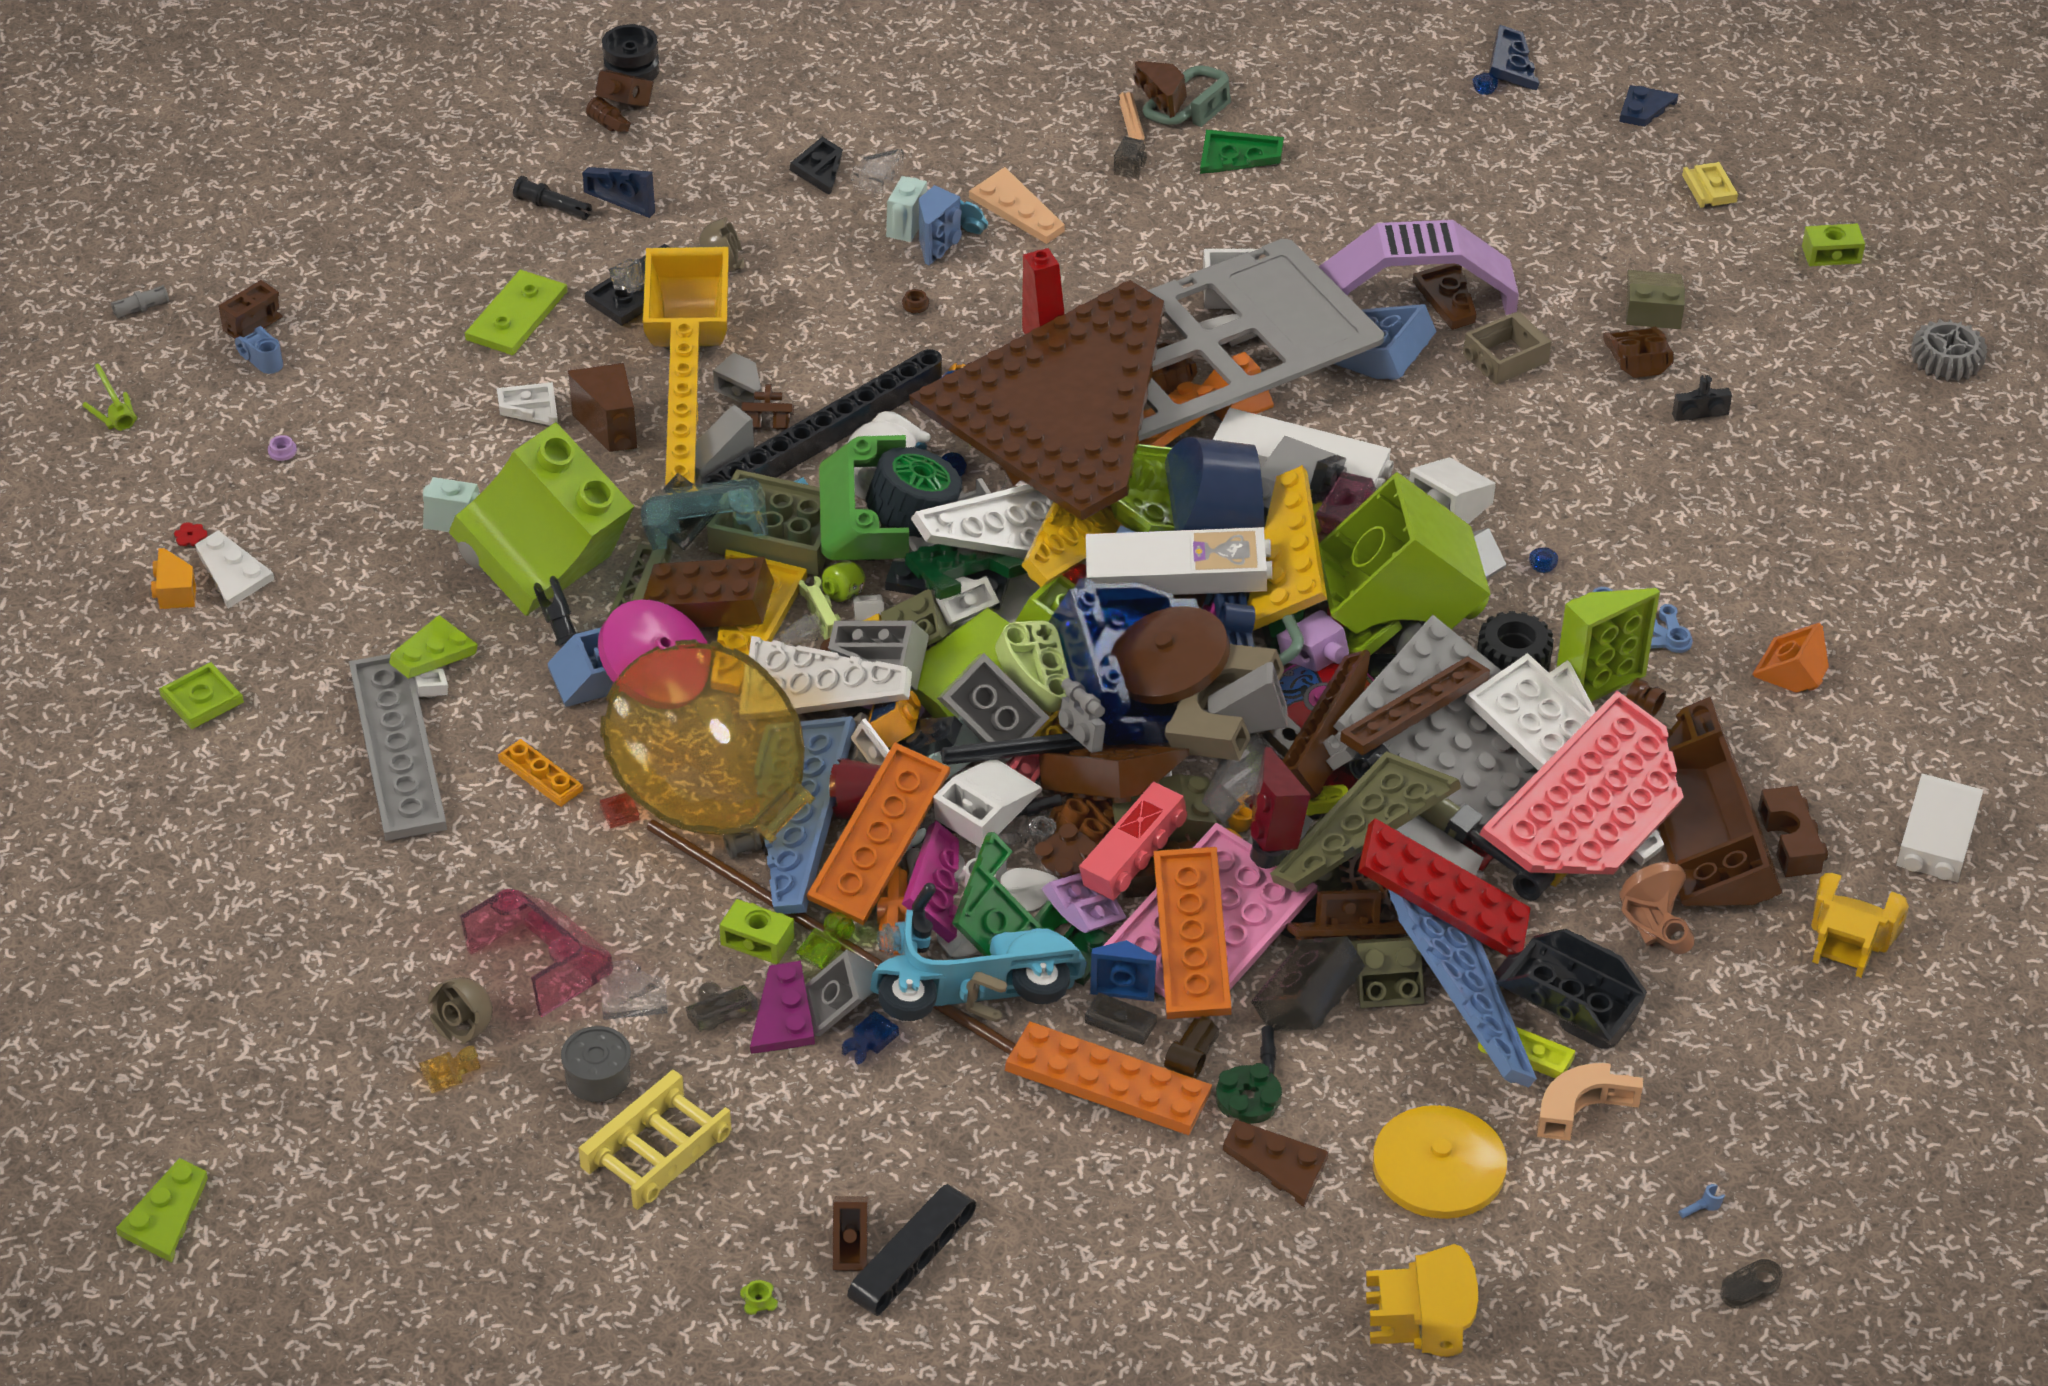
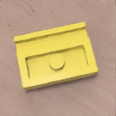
[1682,162,1738,208]

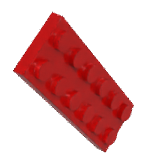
[1358,818,1531,957]

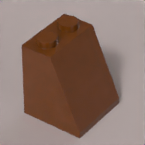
[568,363,637,452]

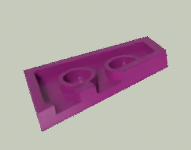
[750,961,815,1054]

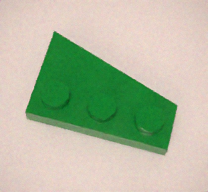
[1200,129,1284,174]

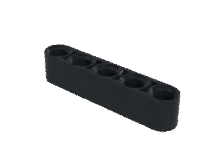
[847,1184,976,1316]

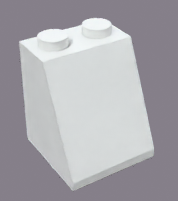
[1409,457,1496,524]
[1896,774,1983,882]

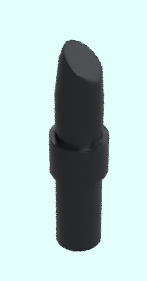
[1260,1025,1276,1075]

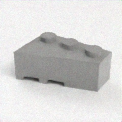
[828,620,929,691]

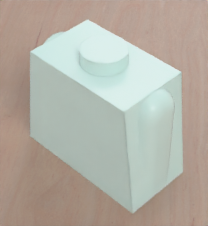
[886,176,928,242]
[423,477,480,532]

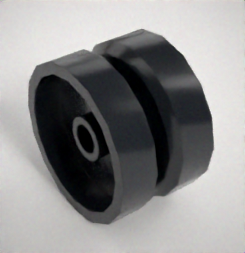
[602,24,660,81]

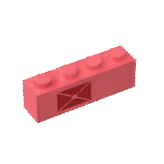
[1079,781,1187,901]

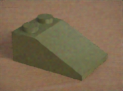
[1626,270,1685,330]
[1111,774,1217,843]

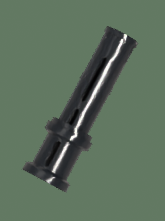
[513,176,592,220]

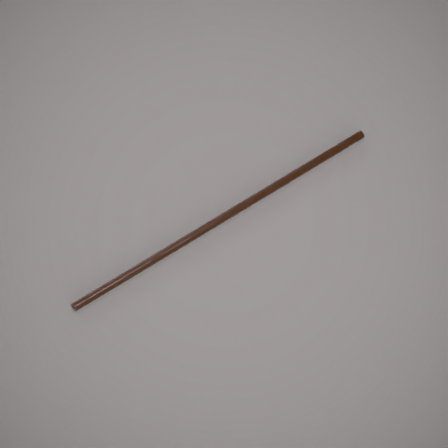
[647,819,1016,1055]

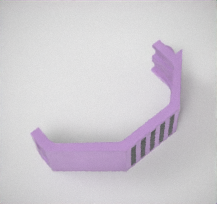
[1319,220,1519,315]

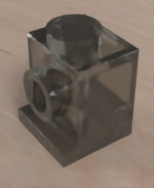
[1114,136,1147,180]

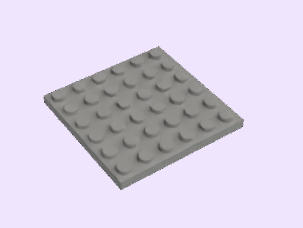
[1333,615,1538,832]

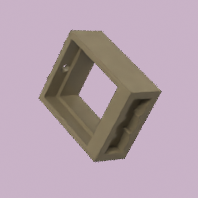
[1463,311,1552,385]

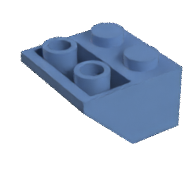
[919,185,962,265]
[547,628,622,707]

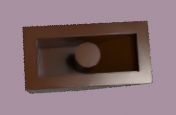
[833,1196,869,1270]

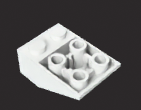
[933,759,1042,848]

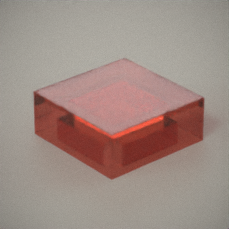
[600,792,640,828]

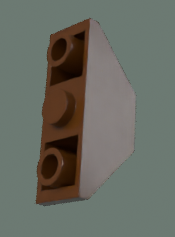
[1133,61,1187,118]

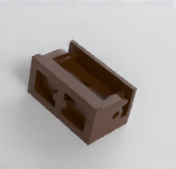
[218,280,283,339]

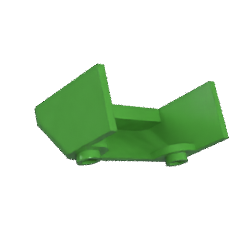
[819,435,909,560]

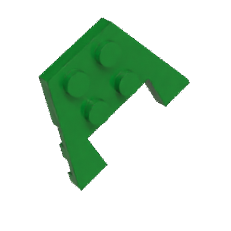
[952,832,1068,956]

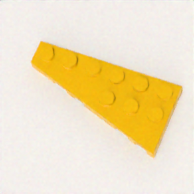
[1247,465,1327,631]
[1021,502,1123,588]
[714,549,807,695]

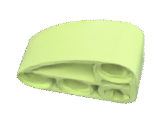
[995,621,1069,712]

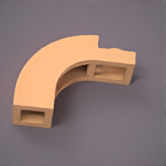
[1537,1063,1643,1141]

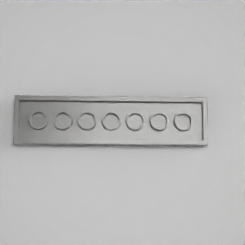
[349,654,447,841]

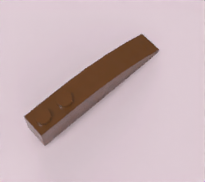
[1282,650,1370,799]

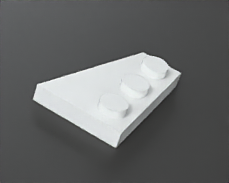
[195,530,274,609]

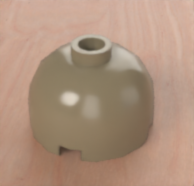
[697,217,744,272]
[428,977,493,1044]

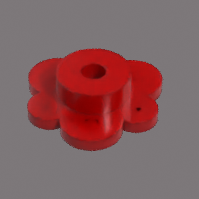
[174,522,208,546]

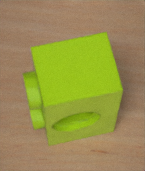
[1802,223,1865,266]
[719,899,795,965]

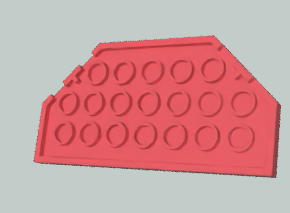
[1479,691,1683,875]

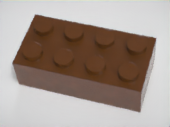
[643,557,774,628]

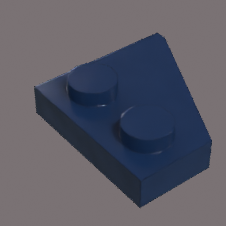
[1619,85,1679,127]

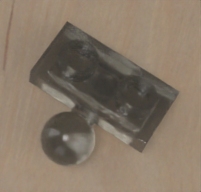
[685,982,759,1032]

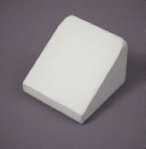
[853,594,884,621]

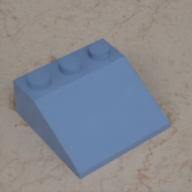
[1335,304,1437,380]

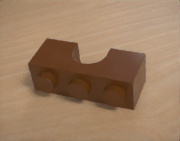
[1758,785,1828,878]

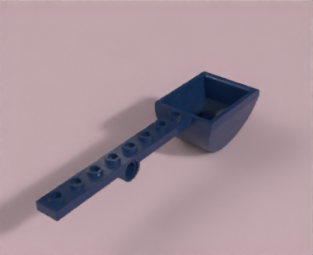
[1165,437,1264,647]

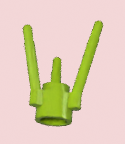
[82,363,137,431]

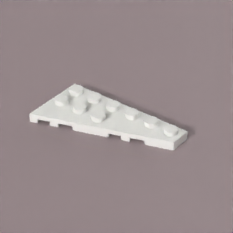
[741,636,912,720]

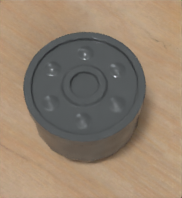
[561,1026,631,1102]

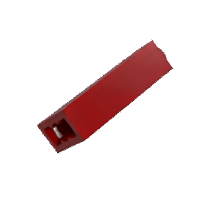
[1022,248,1065,334]

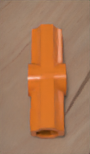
[877,866,908,955]

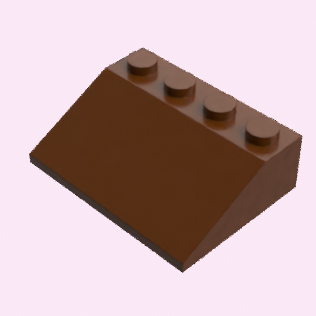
[1039,741,1189,803]

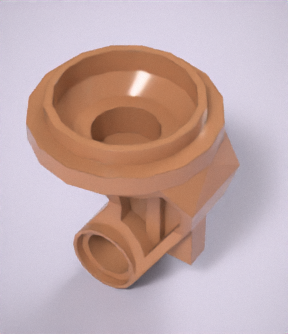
[1619,862,1695,954]

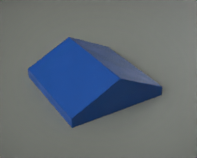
[1090,940,1157,1002]

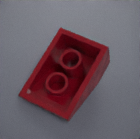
[1250,747,1310,851]

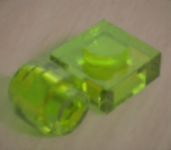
[796,912,855,970]

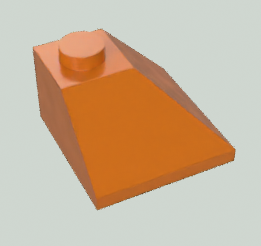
[1202,351,1274,421]
[1752,622,1829,693]

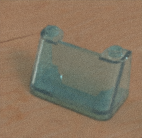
[641,478,768,550]

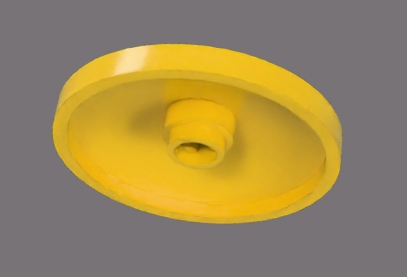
[1373,1105,1507,1219]

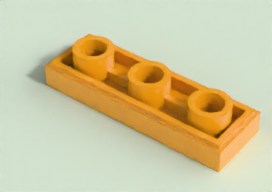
[498,739,583,807]

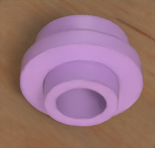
[268,435,297,461]

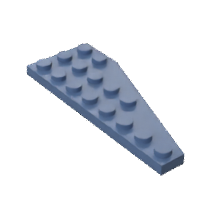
[756,716,856,914]
[1388,889,1537,1088]

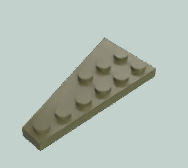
[1270,751,1461,892]

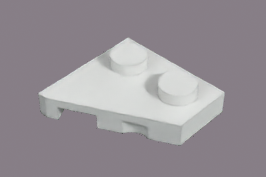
[497,382,558,426]

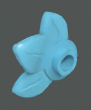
[960,200,988,234]

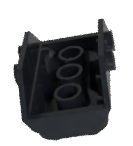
[1494,929,1647,1049]

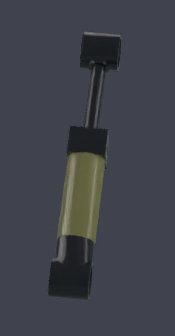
[1349,744,1556,901]

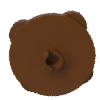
[1035,823,1097,878]

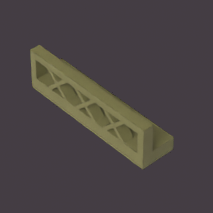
[607,533,673,618]

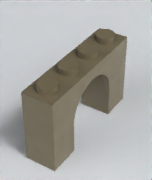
[1165,644,1284,761]

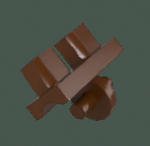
[742,384,794,430]

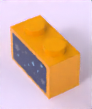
[868,690,921,748]

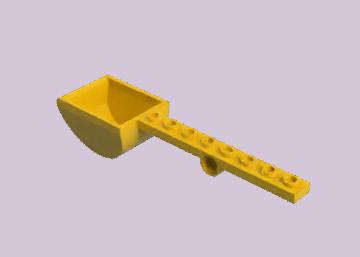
[643,247,729,492]

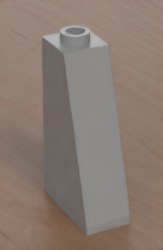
[1396,815,1484,879]

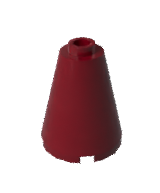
[829,758,881,820]

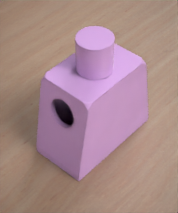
[1276,610,1349,671]

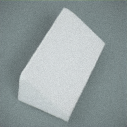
[851,718,890,765]

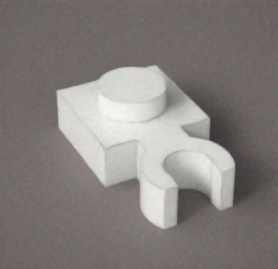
[414,669,448,698]

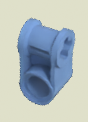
[235,326,283,374]

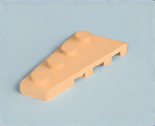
[969,167,1065,244]

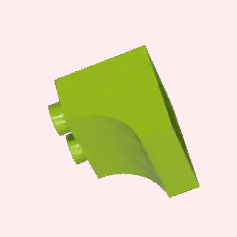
[449,422,635,616]
[1319,472,1491,634]

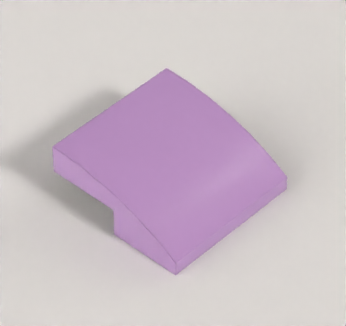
[1042,873,1127,933]

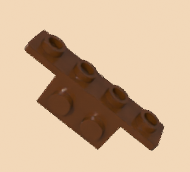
[1286,890,1408,941]

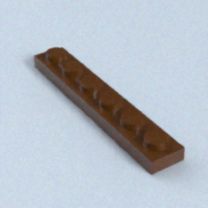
[1340,656,1490,756]

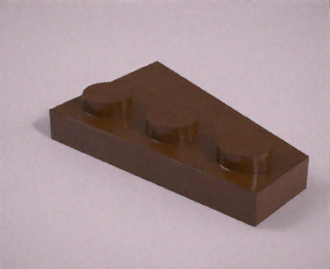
[1223,1119,1329,1207]

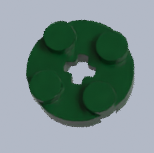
[1216,1063,1282,1124]

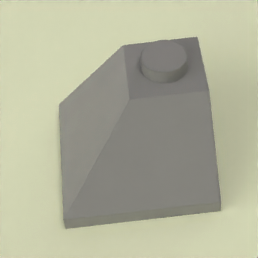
[805,950,875,1037]

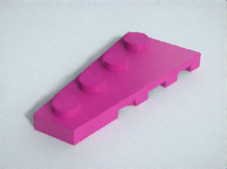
[902,821,959,943]

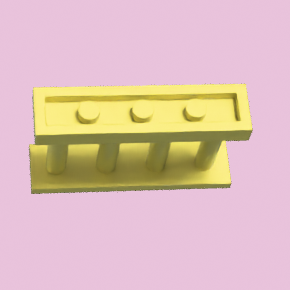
[578,1070,731,1210]

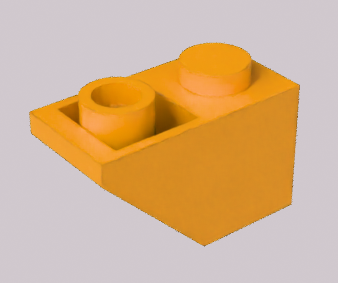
[151,548,197,609]

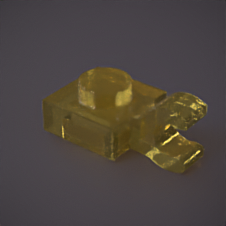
[419,1045,481,1093]

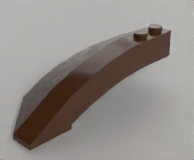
[1658,697,1783,906]

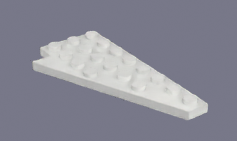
[911,484,1086,567]
[1464,653,1664,866]

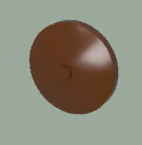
[1110,606,1230,704]

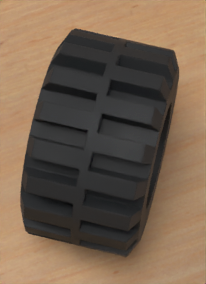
[1477,611,1554,672]

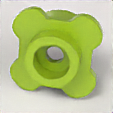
[740,1280,778,1315]

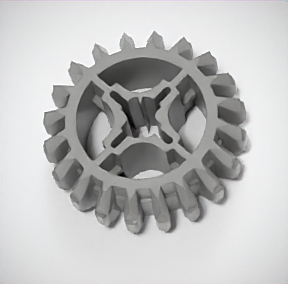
[1911,319,1987,382]

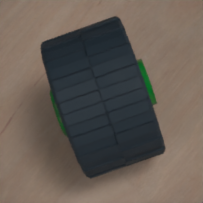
[865,447,963,538]

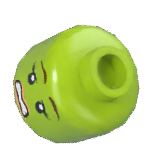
[822,560,865,602]

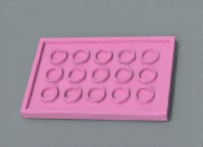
[1103,823,1317,1018]

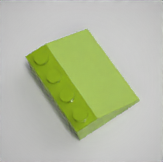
[1556,588,1660,702]
[910,607,1014,718]

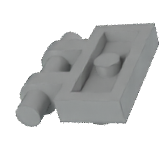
[1058,678,1105,753]

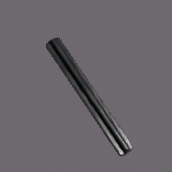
[941,733,1084,765]

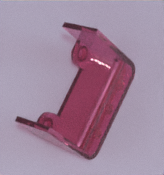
[460,889,614,1017]

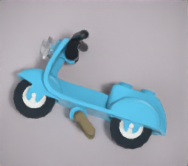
[870,883,1087,1022]

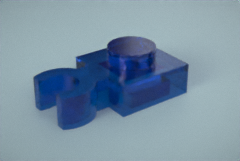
[842,1010,899,1065]

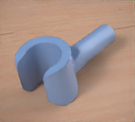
[1678,1184,1725,1218]

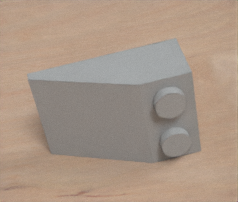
[1260,436,1336,518]

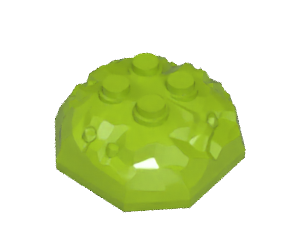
[1110,444,1175,532]

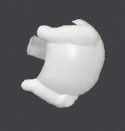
[847,411,931,499]

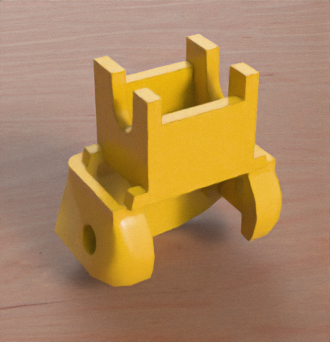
[1811,873,1909,978]
[1366,1244,1478,1357]

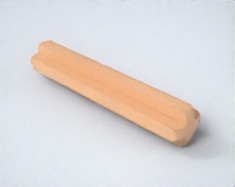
[1119,92,1145,147]

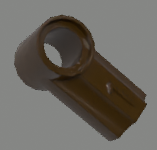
[1164,1016,1219,1079]

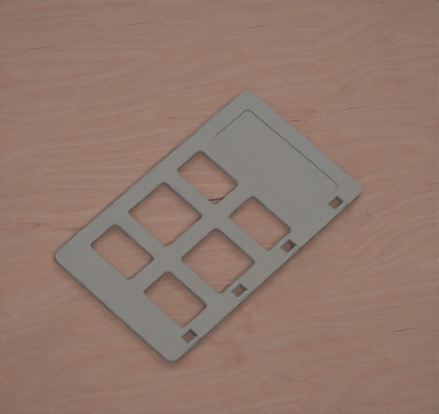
[1138,239,1384,441]

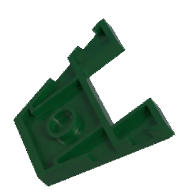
[905,544,1027,600]

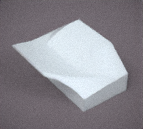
[936,576,1000,626]

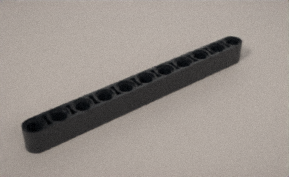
[701,349,942,511]

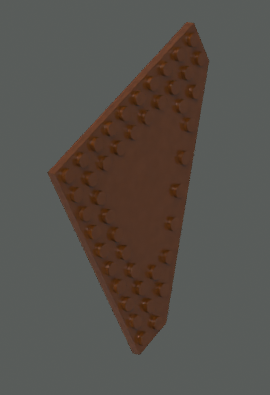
[909,280,1165,521]

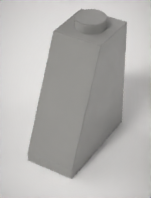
[695,405,754,490]
[1204,662,1287,733]

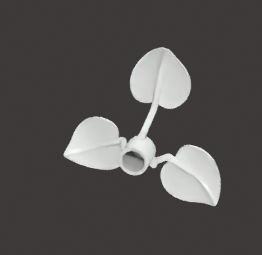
[915,843,1058,959]

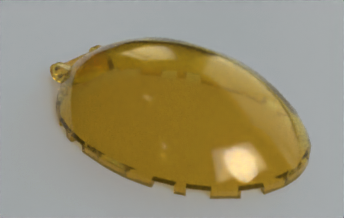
[600,639,815,844]

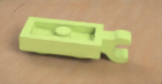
[799,576,841,640]

